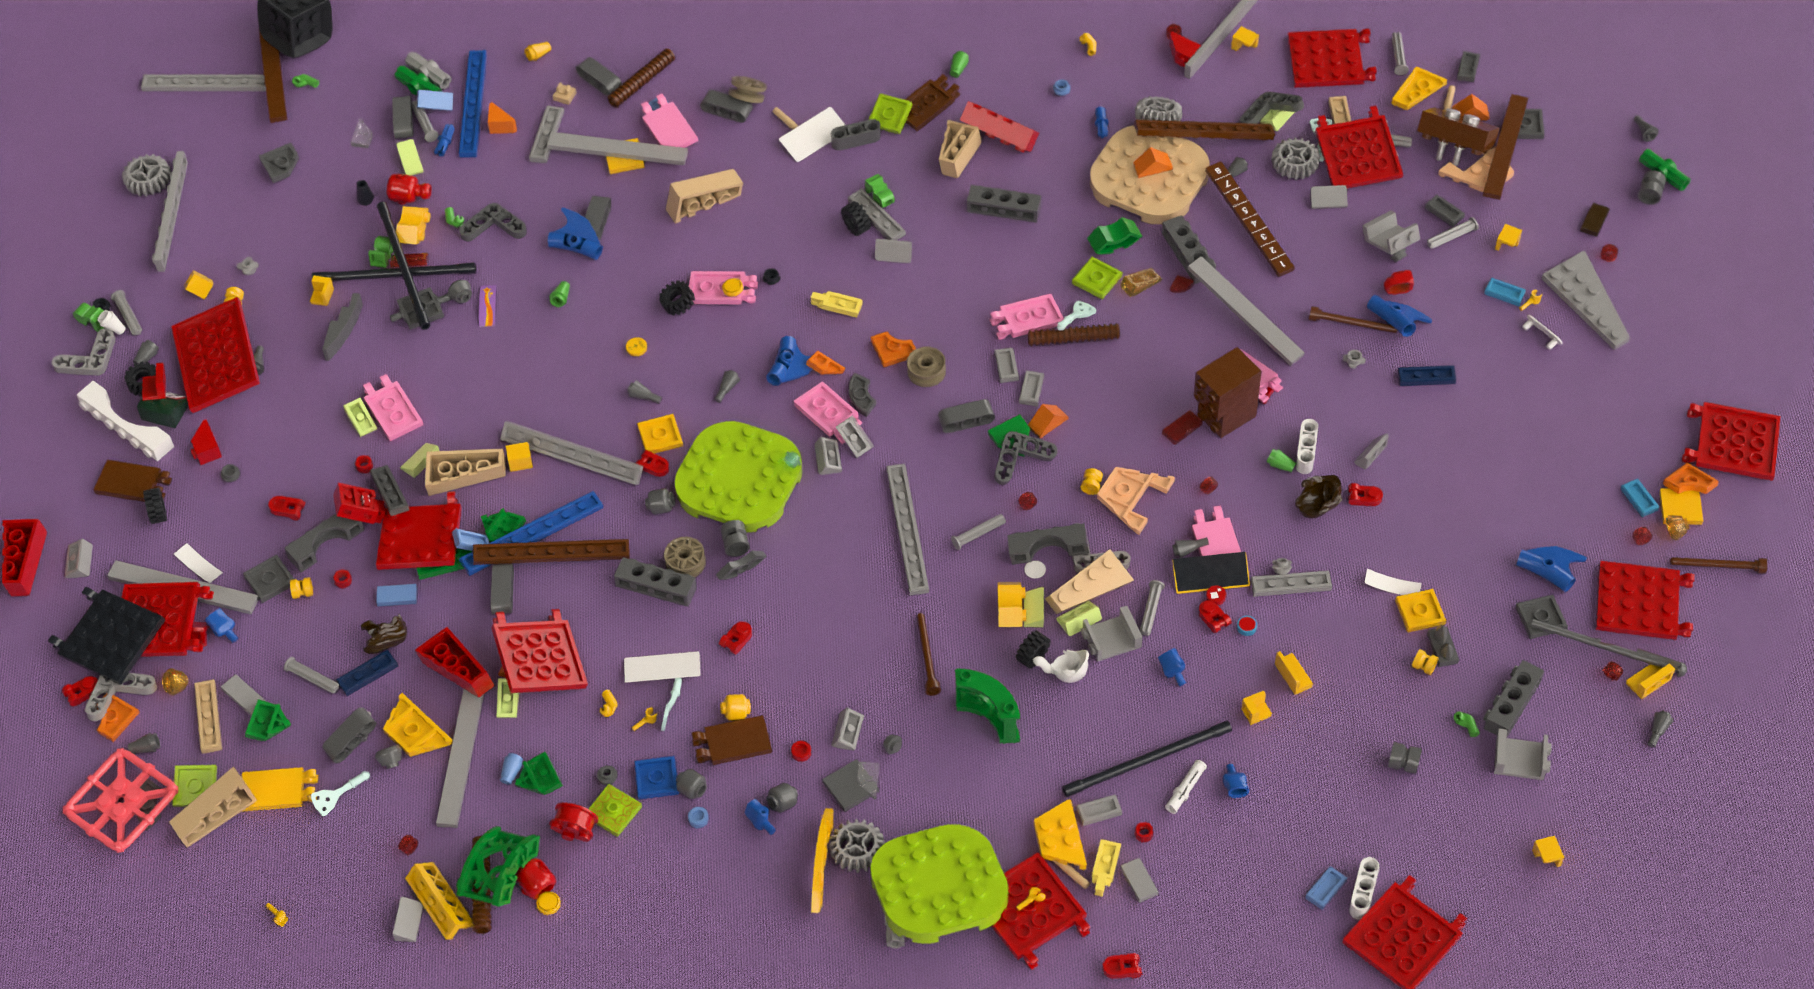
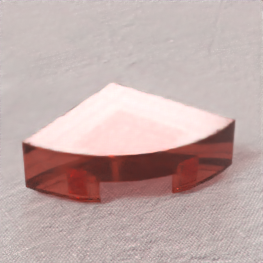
[1170,275,1194,293]

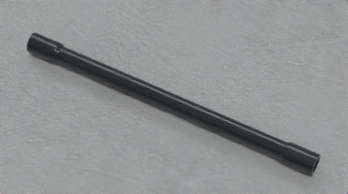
[376,202,431,330]
[312,262,476,281]
[1062,720,1232,797]

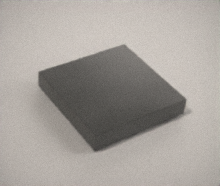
[1506,109,1545,139]
[243,554,294,603]
[1515,595,1568,639]
[822,759,879,812]

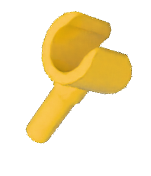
[1519,289,1542,311]
[631,708,657,731]
[1016,887,1045,911]
[266,903,288,927]

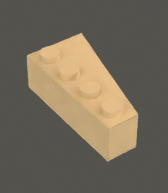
[666,169,743,224]
[425,449,506,496]
[1045,549,1134,614]
[169,766,257,848]

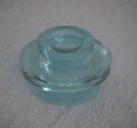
[783,451,801,469]

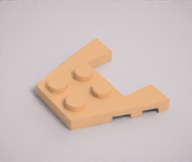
[1438,146,1514,192]
[1097,467,1175,535]

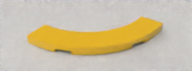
[811,808,834,913]

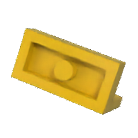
[1275,651,1313,695]
[1626,663,1675,699]

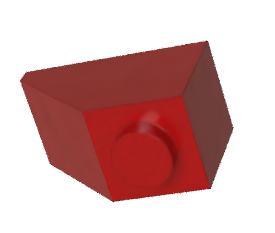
[1169,31,1201,67]
[190,419,222,465]

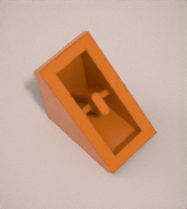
[1452,94,1490,121]
[488,102,517,134]
[1133,147,1173,178]
[1028,404,1068,439]

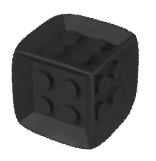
[257,0,333,58]

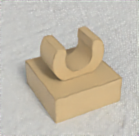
[553,83,576,105]

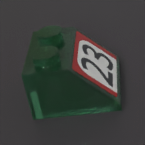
[136,391,188,428]

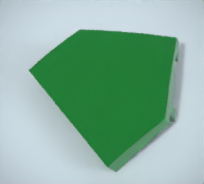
[988,414,1030,457]
[481,508,526,543]
[245,699,291,741]
[515,751,563,795]

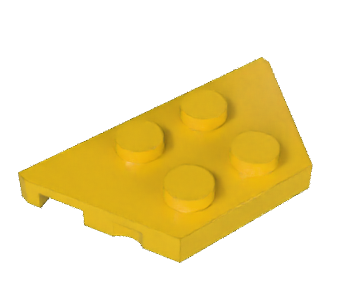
[383,693,453,757]
[1034,799,1087,870]

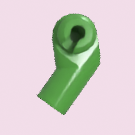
[292,74,319,88]
[445,207,464,228]
[1453,711,1480,737]

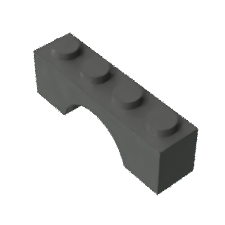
[285,514,365,573]
[1008,523,1089,565]

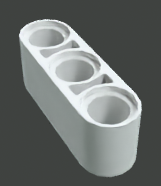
[1296,419,1318,474]
[1349,857,1379,920]

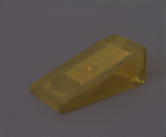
[1121,268,1162,297]

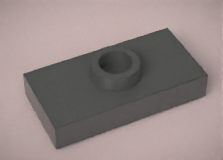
[1457,51,1480,83]
[1425,194,1465,227]

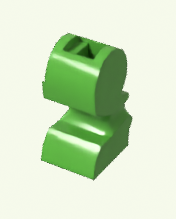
[865,173,895,208]
[368,236,393,268]
[72,302,104,332]

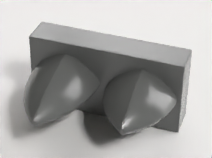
[1427,624,1459,667]

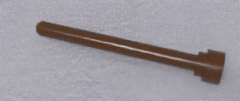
[1309,306,1397,333]
[1670,557,1768,574]
[917,613,941,696]

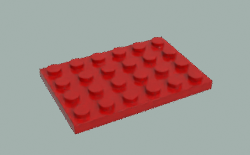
[171,297,260,413]

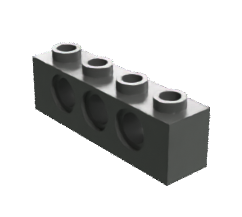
[967,185,1041,223]
[1162,215,1216,284]
[614,557,697,607]
[1483,660,1545,737]

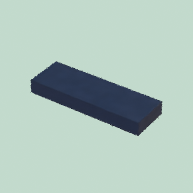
[1397,365,1456,386]
[336,649,399,696]

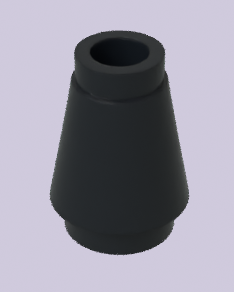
[356,180,374,206]

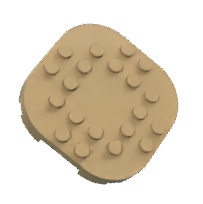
[1090,125,1210,224]

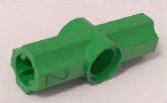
[394,65,442,95]
[1639,148,1691,191]

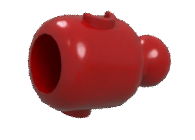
[386,173,432,205]
[516,858,556,900]

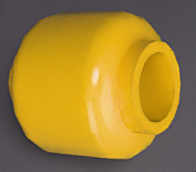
[720,694,751,721]

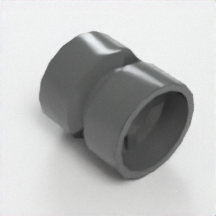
[1638,171,1666,205]
[720,520,750,557]
[1388,742,1422,774]

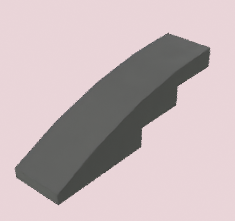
[322,293,363,361]

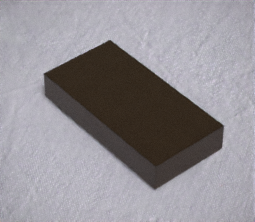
[1580,202,1610,237]

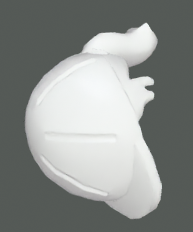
[1033,650,1089,683]

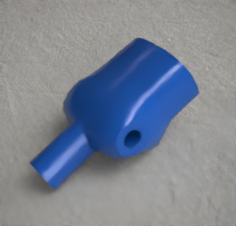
[204,608,239,643]
[1158,648,1186,687]
[1223,763,1249,798]
[745,799,776,835]

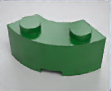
[1087,217,1142,255]

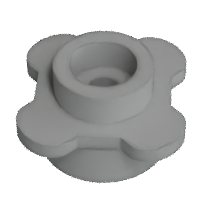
[237,257,259,275]
[1343,350,1365,369]
[1272,558,1292,574]

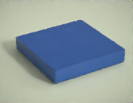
[634,756,679,800]

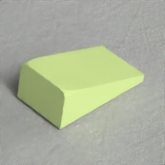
[396,139,424,175]
[343,398,377,437]
[496,678,519,718]

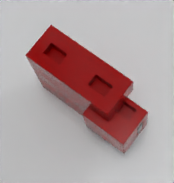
[333,482,386,524]

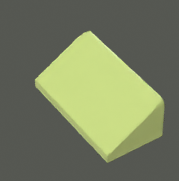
[1259,109,1295,131]
[400,443,439,478]
[1024,587,1044,627]
[1056,601,1102,636]

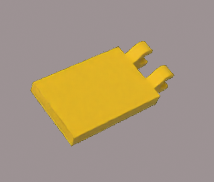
[241,767,318,812]

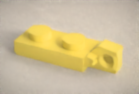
[811,291,863,318]
[1092,839,1121,897]

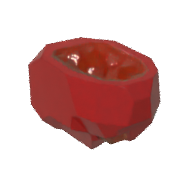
[1383,270,1414,295]

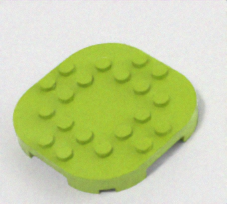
[675,421,802,533]
[871,824,1008,944]

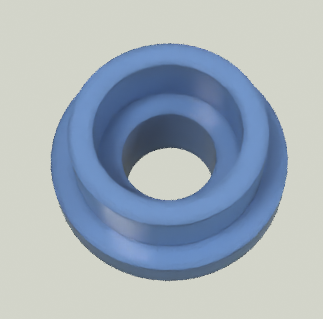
[1053,79,1070,96]

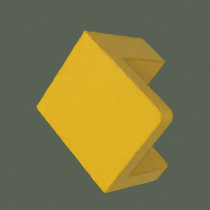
[1231,26,1259,51]
[1495,224,1522,251]
[184,270,214,299]
[310,275,334,306]
[506,442,533,472]
[1241,691,1272,725]
[1532,836,1564,867]

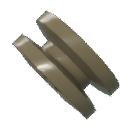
[728,76,767,103]
[907,346,946,387]
[664,537,706,577]

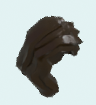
[1295,475,1342,518]
[361,613,407,654]

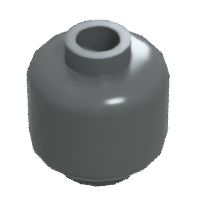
[645,488,675,515]
[676,769,707,799]
[767,782,798,813]

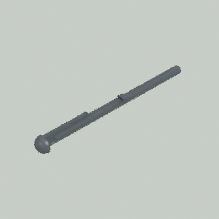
[1531,619,1687,677]

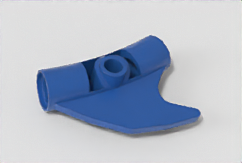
[548,207,603,260]
[1367,295,1432,337]
[766,336,812,386]
[1516,546,1587,592]

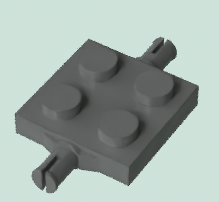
[389,287,451,330]

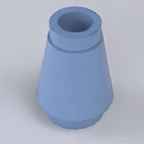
[500,753,523,785]

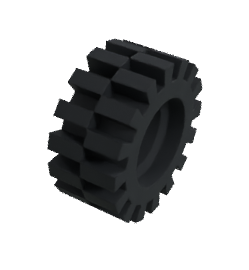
[840,201,871,236]
[659,280,695,316]
[124,361,156,397]
[143,487,167,524]
[1016,630,1051,669]

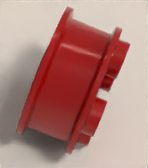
[549,802,599,842]

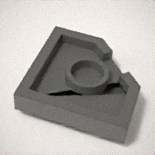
[259,142,299,183]

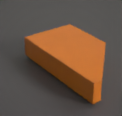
[806,350,845,374]

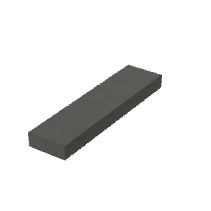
[369,465,409,516]

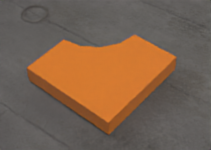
[870,331,916,367]
[1663,463,1719,494]
[97,693,140,742]

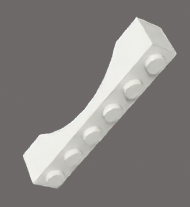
[77,381,174,461]

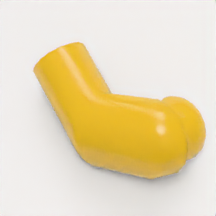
[1079,33,1097,56]
[600,690,618,717]

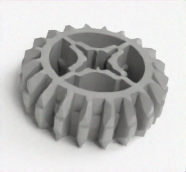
[1135,96,1182,121]
[1271,137,1320,180]
[122,153,171,197]
[829,818,885,873]

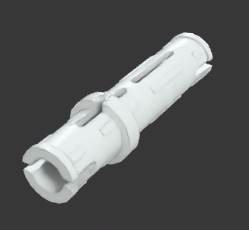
[1165,760,1207,814]

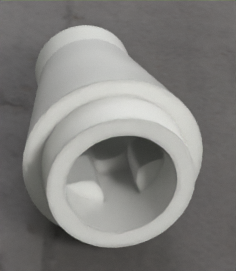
[98,310,126,335]

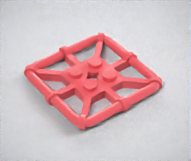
[63,748,178,853]

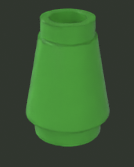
[950,51,969,78]
[550,281,570,307]
[1267,449,1296,472]

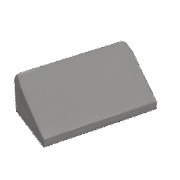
[1310,185,1348,209]
[875,239,912,263]
[836,415,874,458]
[1354,433,1389,470]
[815,437,842,475]
[65,538,92,578]
[831,707,864,751]
[393,897,423,942]

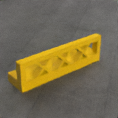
[405,862,473,940]

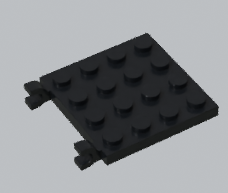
[48,587,165,685]

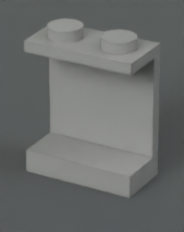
[1362,211,1420,255]
[1081,606,1142,662]
[1494,729,1551,780]

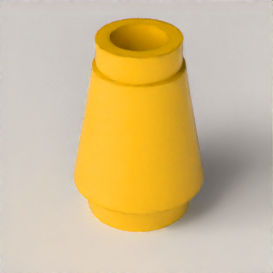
[524,42,551,61]

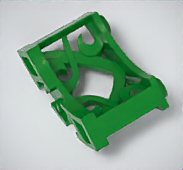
[955,669,1020,744]
[456,826,540,907]

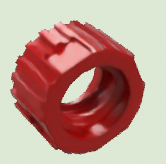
[355,455,373,474]
[333,569,352,589]
[1135,822,1153,843]

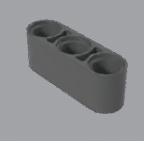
[575,57,622,96]
[700,90,753,123]
[392,96,413,139]
[831,119,881,151]
[585,195,612,241]
[938,399,995,433]
[491,564,514,614]
[322,707,376,763]

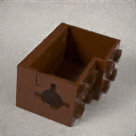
[1193,347,1262,438]

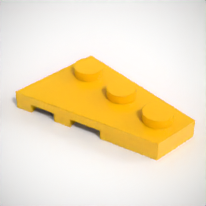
[1391,66,1447,111]

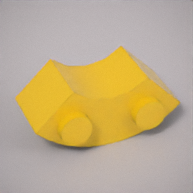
[396,206,430,244]
[997,582,1026,627]

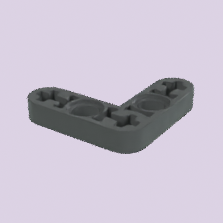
[1240,92,1304,124]
[459,203,527,241]
[994,431,1058,485]

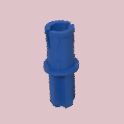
[1095,107,1109,139]
[434,124,455,157]

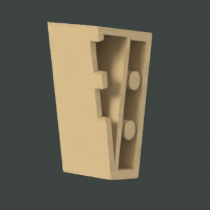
[939,120,982,178]

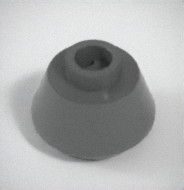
[448,280,472,303]
[375,745,402,769]

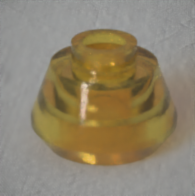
[1666,515,1689,541]
[162,668,188,696]

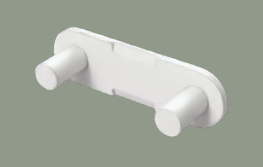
[1522,315,1563,350]

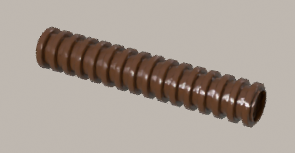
[607,48,675,108]
[1028,323,1120,347]
[472,836,492,934]

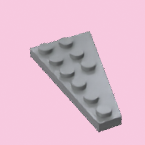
[1541,250,1630,350]

